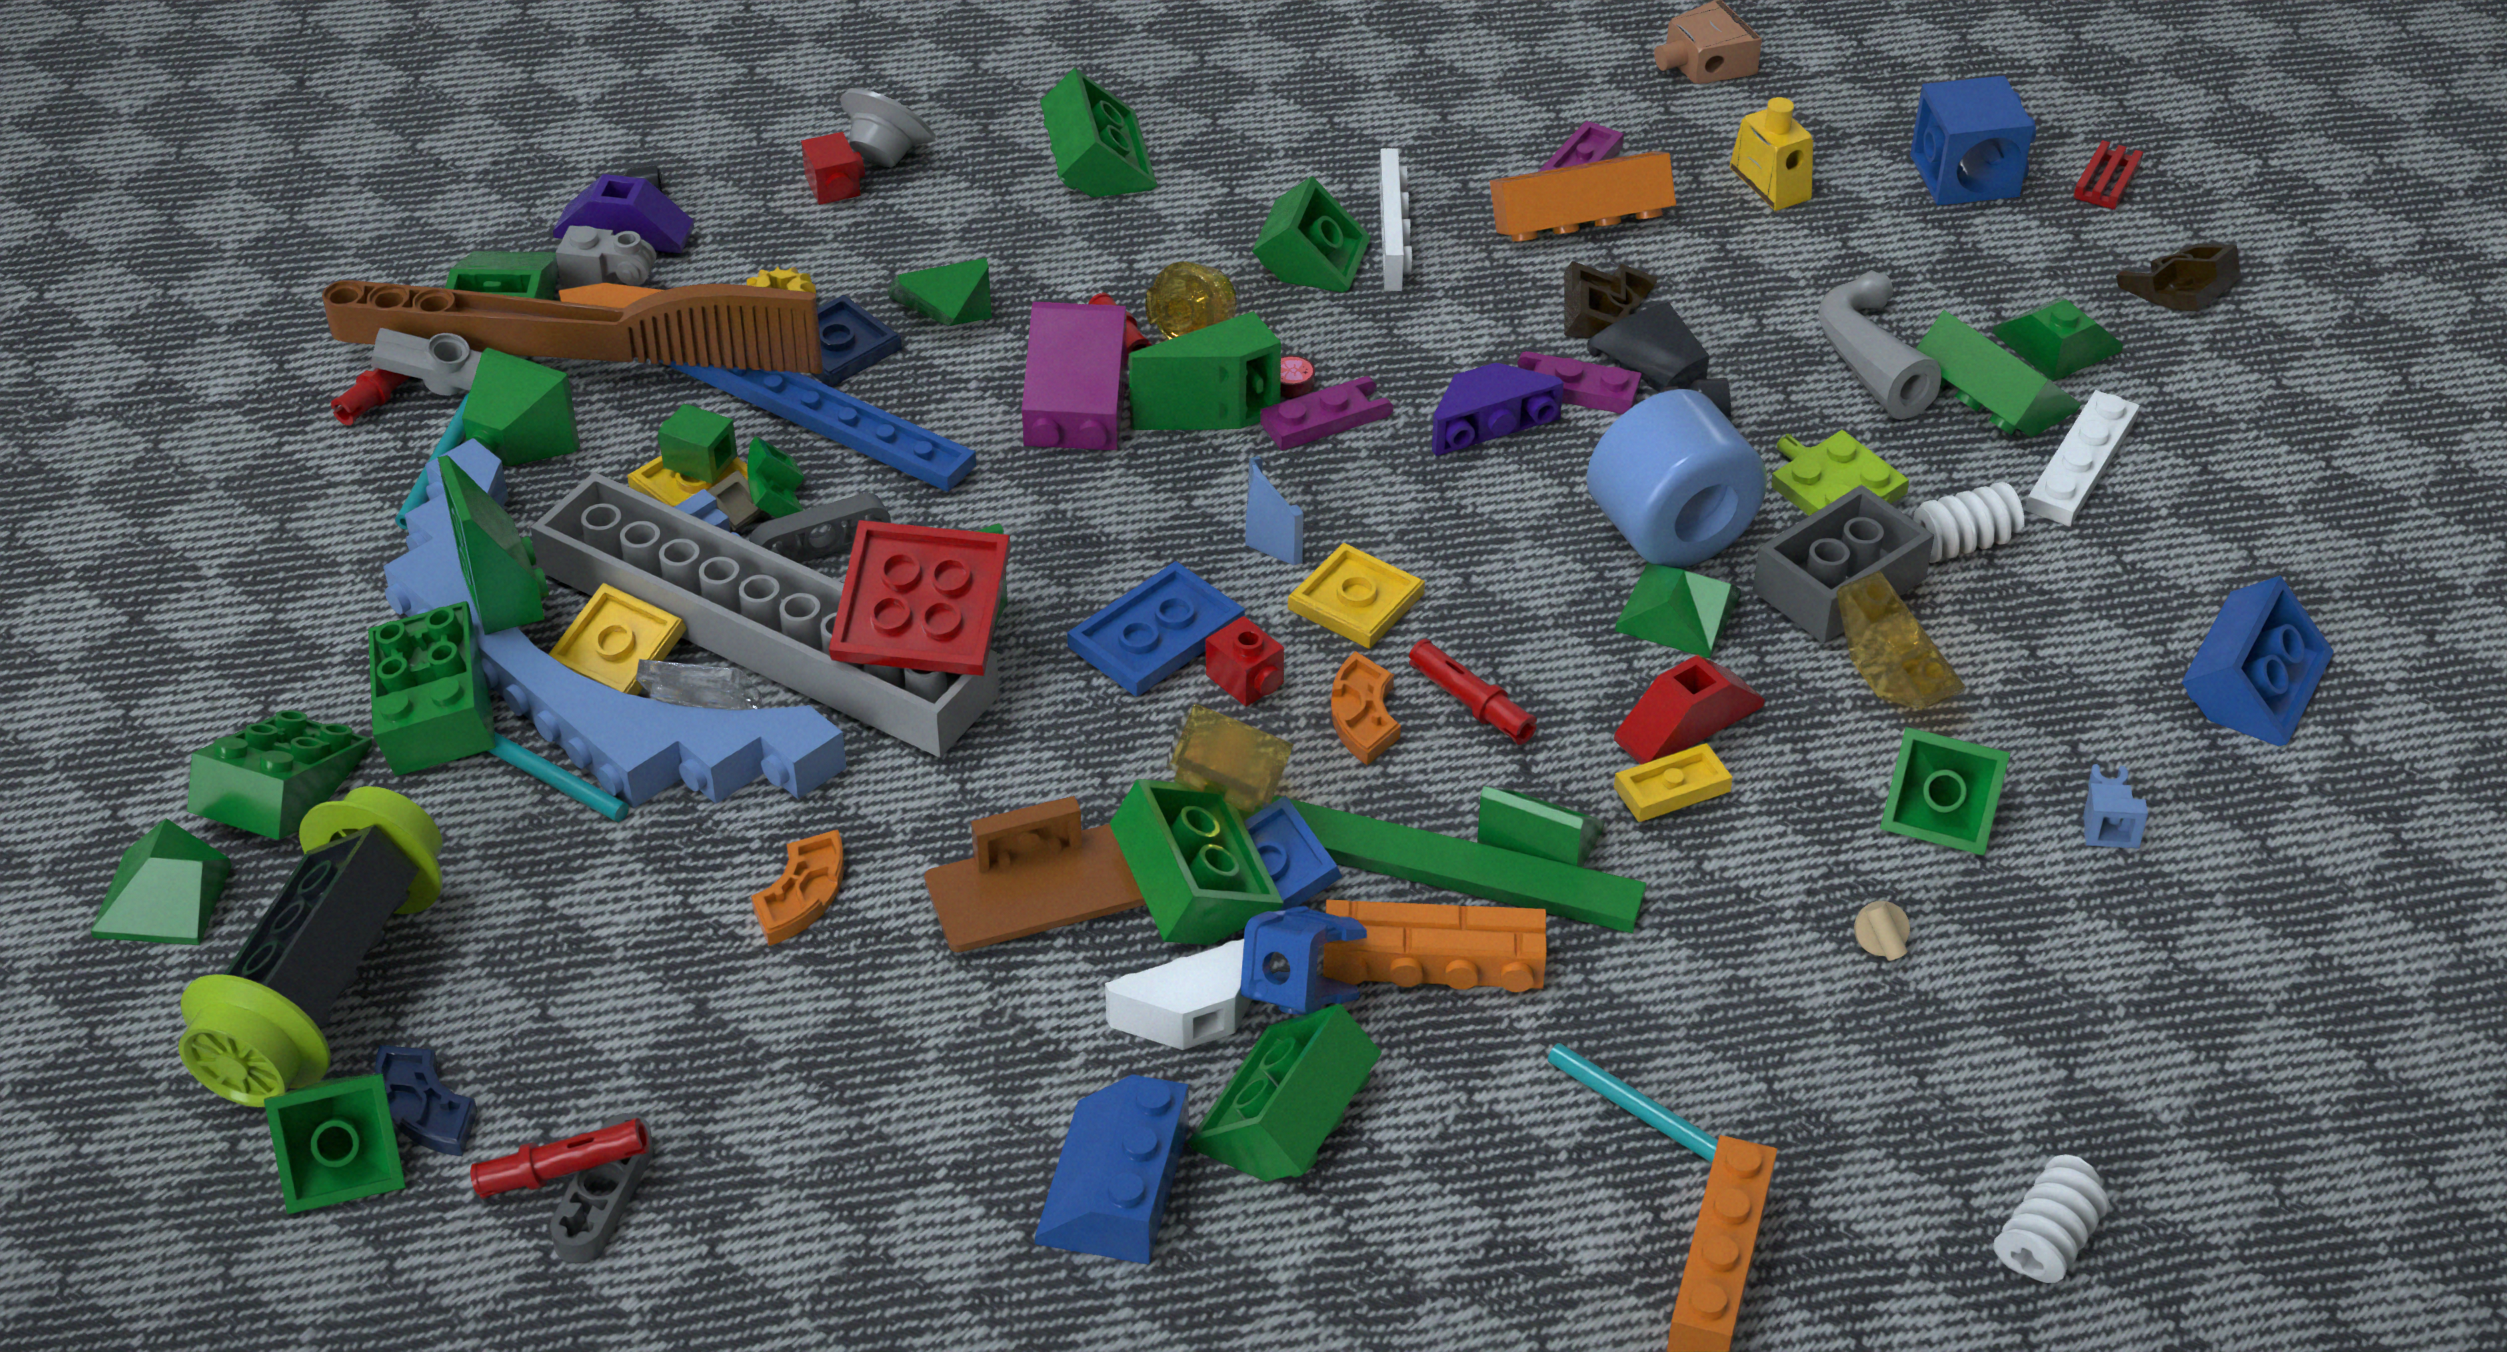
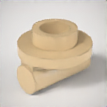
[1854,901,1910,961]

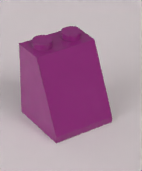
[1022,302,1128,450]

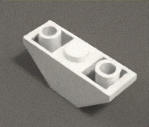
[1105,939,1252,1050]

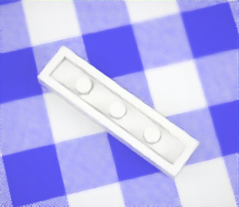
[1379,148,1412,291]
[2025,390,2140,527]

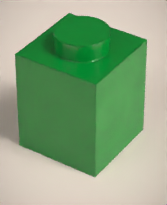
[658,403,738,484]

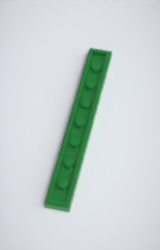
[1232,786,1647,934]

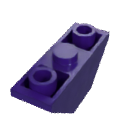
[553,174,694,253]
[1432,362,1564,456]

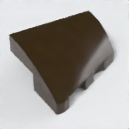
[2116,243,2241,312]
[1564,261,1657,339]

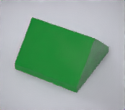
[1477,786,1605,867]

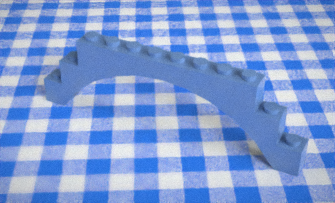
[383,438,847,809]

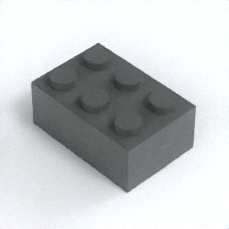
[1752,484,1934,643]

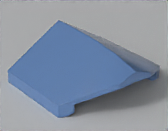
[1245,456,1304,565]

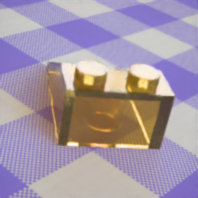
[1165,703,1294,812]

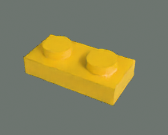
[1614,743,1733,822]

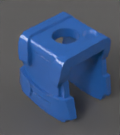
[1240,906,1367,1015]

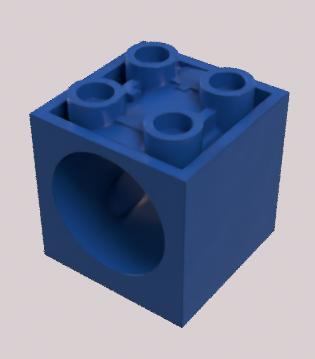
[1910,75,2036,206]

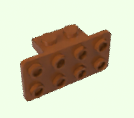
[924,796,1147,953]

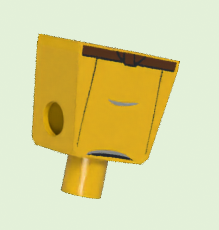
[1729,97,1813,211]

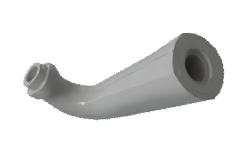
[1818,270,1942,420]

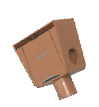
[1654,0,1762,84]

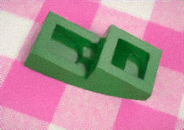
[747,435,804,518]

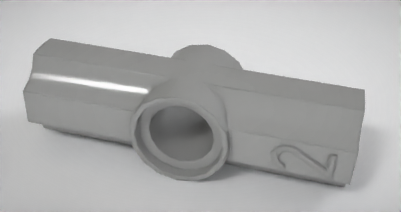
[371,328,482,396]

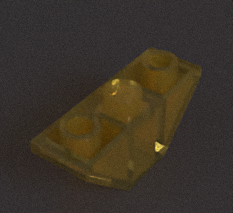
[1836,570,1966,710]

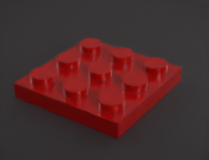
[829,520,1011,676]

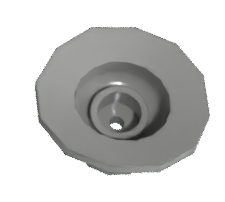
[840,88,936,168]

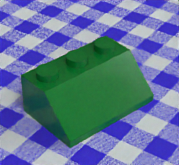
[1040,67,1157,198]
[1916,310,2082,438]
[1109,779,1284,945]
[1187,1004,1382,1182]

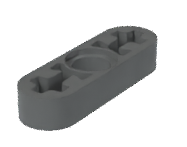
[749,493,891,563]
[550,1113,654,1264]

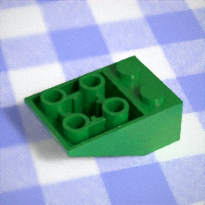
[445,251,559,300]
[1129,311,1281,430]
[368,601,496,777]
[187,710,372,840]

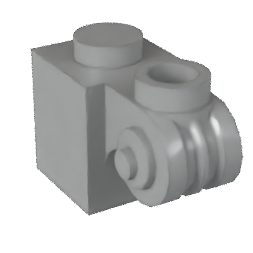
[556,225,656,290]

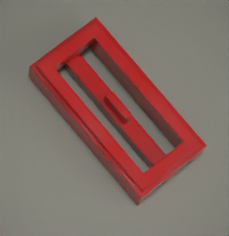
[2073,140,2143,210]

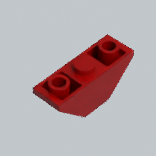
[1614,654,1765,765]

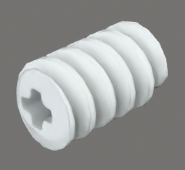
[1913,482,2024,563]
[1992,1154,2109,1283]

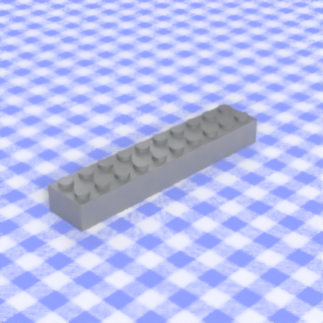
[530,472,999,758]

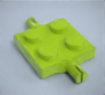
[1771,430,1909,516]

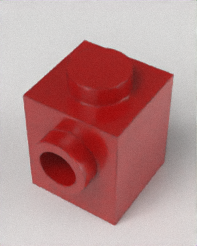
[801,132,865,205]
[1206,616,1284,707]

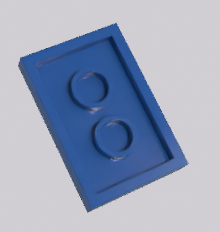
[1067,561,1245,697]

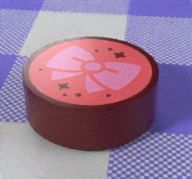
[1280,355,1315,398]

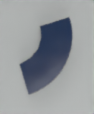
[375,1045,478,1157]

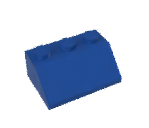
[2181,575,2334,746]
[1035,1074,1189,1265]

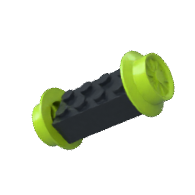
[178,786,443,1107]

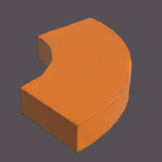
[1331,651,1401,765]
[751,829,844,946]

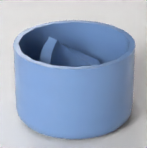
[1587,389,1767,568]

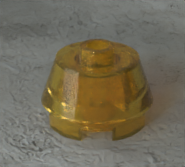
[1145,261,1237,340]

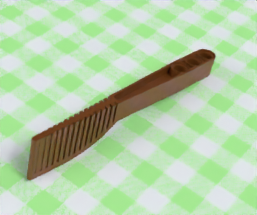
[322,280,823,374]

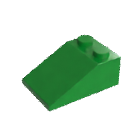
[437,455,549,635]

